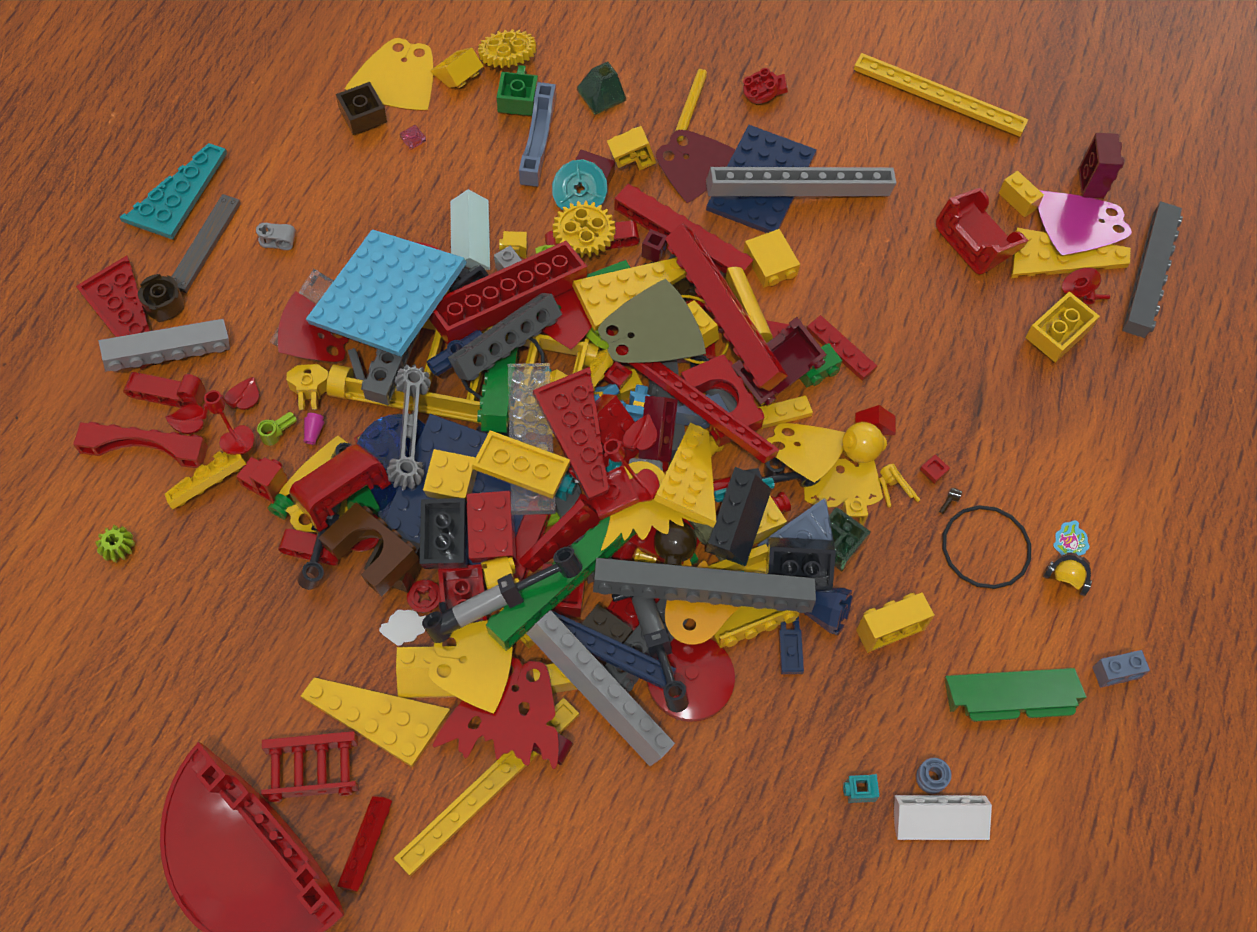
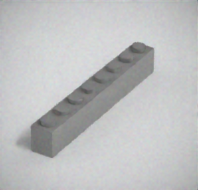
[526,610,675,766]

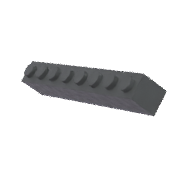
[1122,201,1183,338]

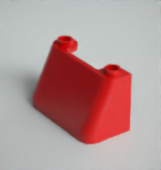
[936,187,1029,274]
[289,444,391,532]

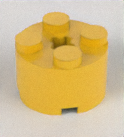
[481,557,519,590]

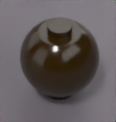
[654,519,697,566]

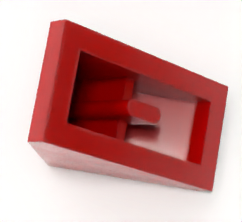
[855,405,896,435]

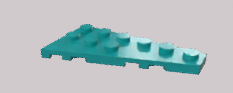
[119,143,227,239]

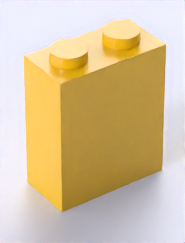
[743,229,800,288]

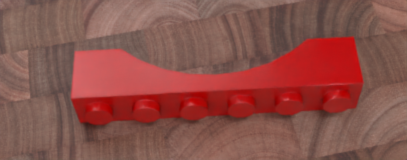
[73,422,208,468]

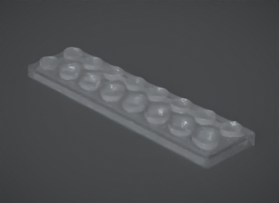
[508,363,556,515]

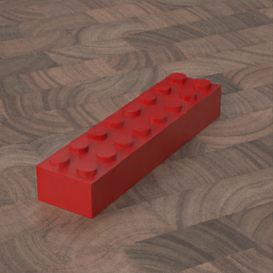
[429,241,587,345]

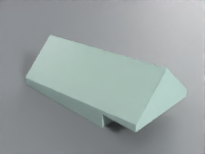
[450,189,490,270]

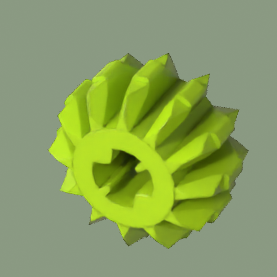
[95,525,135,563]

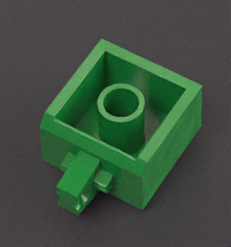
[496,65,539,116]

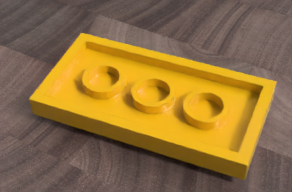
[472,430,570,499]

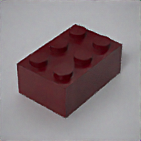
[1078,133,1124,199]

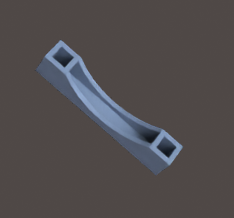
[519,82,556,186]

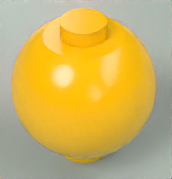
[842,422,887,463]

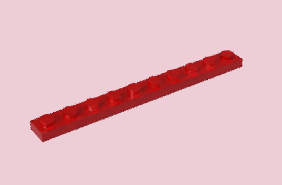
[616,345,779,463]

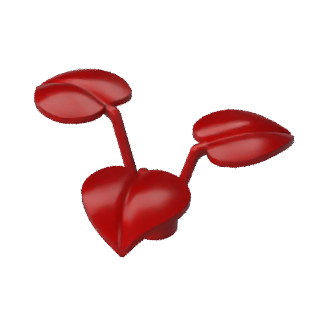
[165,377,259,455]
[568,414,660,502]

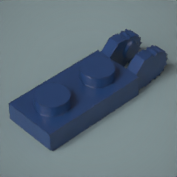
[779,616,804,674]

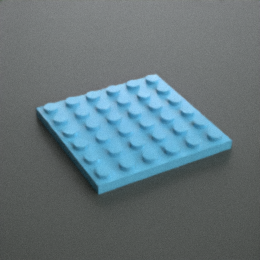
[306,229,467,357]

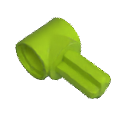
[257,412,297,446]

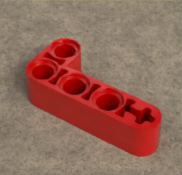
[123,372,206,408]

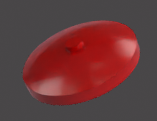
[647,638,735,722]

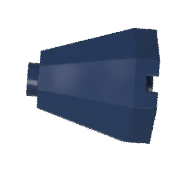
[804,588,853,635]

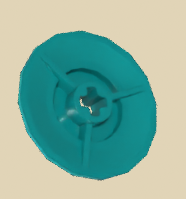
[552,159,607,210]

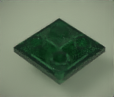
[577,61,626,115]

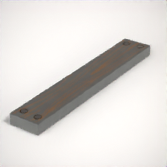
[171,194,241,293]

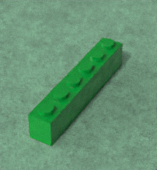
[477,347,519,433]

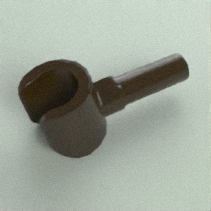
[939,488,962,514]

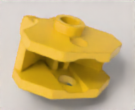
[286,364,329,410]

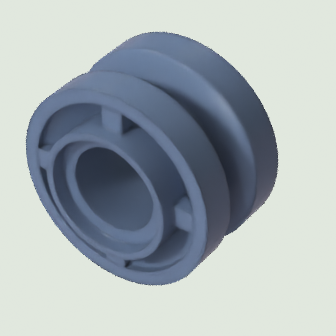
[916,758,951,794]

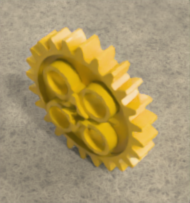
[478,29,537,68]
[553,201,615,258]

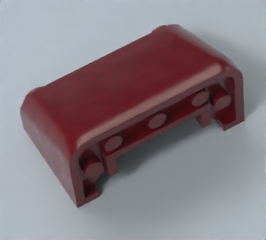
[732,317,827,406]

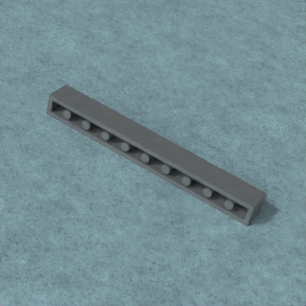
[593,558,816,613]

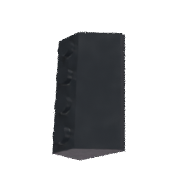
[705,467,772,566]

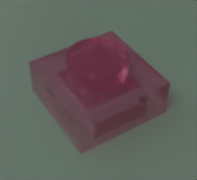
[400,125,426,150]

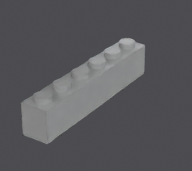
[98,319,230,372]

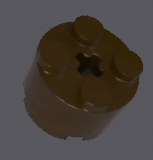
[138,274,184,322]

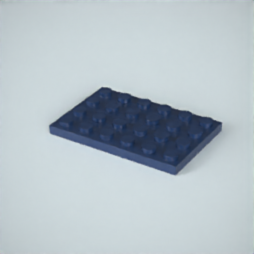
[706,125,817,233]

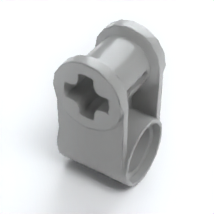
[256,223,296,250]

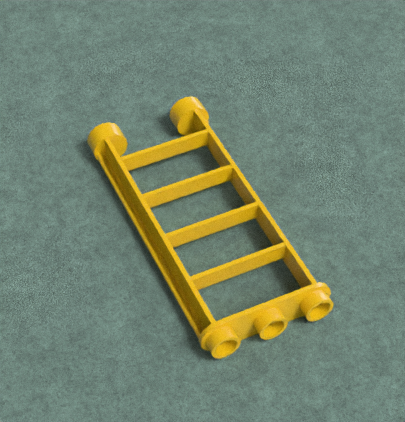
[327,318,600,437]

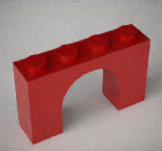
[680,354,765,447]

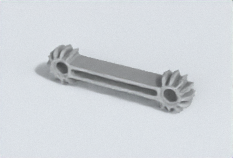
[387,364,431,491]

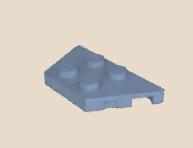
[758,498,833,547]

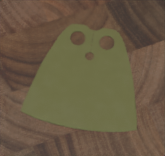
[598,279,706,363]

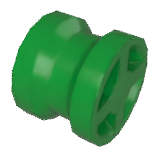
[268,494,295,520]

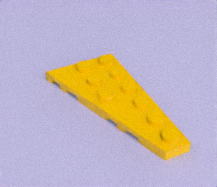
[1011,228,1131,278]
[572,257,687,331]
[653,423,716,528]
[301,678,451,768]

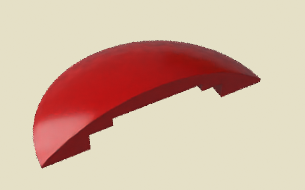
[160,742,345,932]

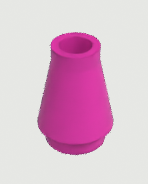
[303,413,325,445]

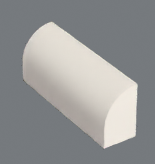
[894,795,992,840]

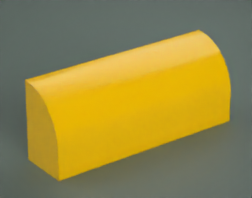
[725,267,773,343]

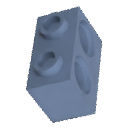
[1092,650,1150,688]

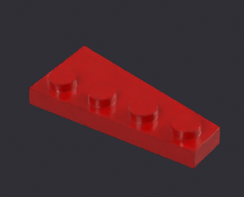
[518,499,600,572]

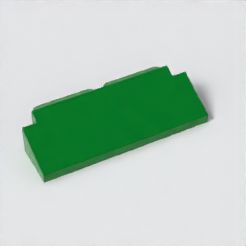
[944,668,1087,722]

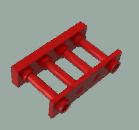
[261,731,359,802]

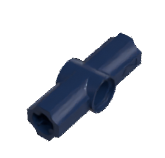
[427,330,483,377]

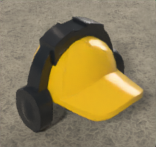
[1043,552,1092,596]

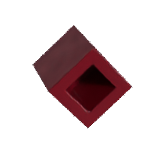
[641,229,667,262]

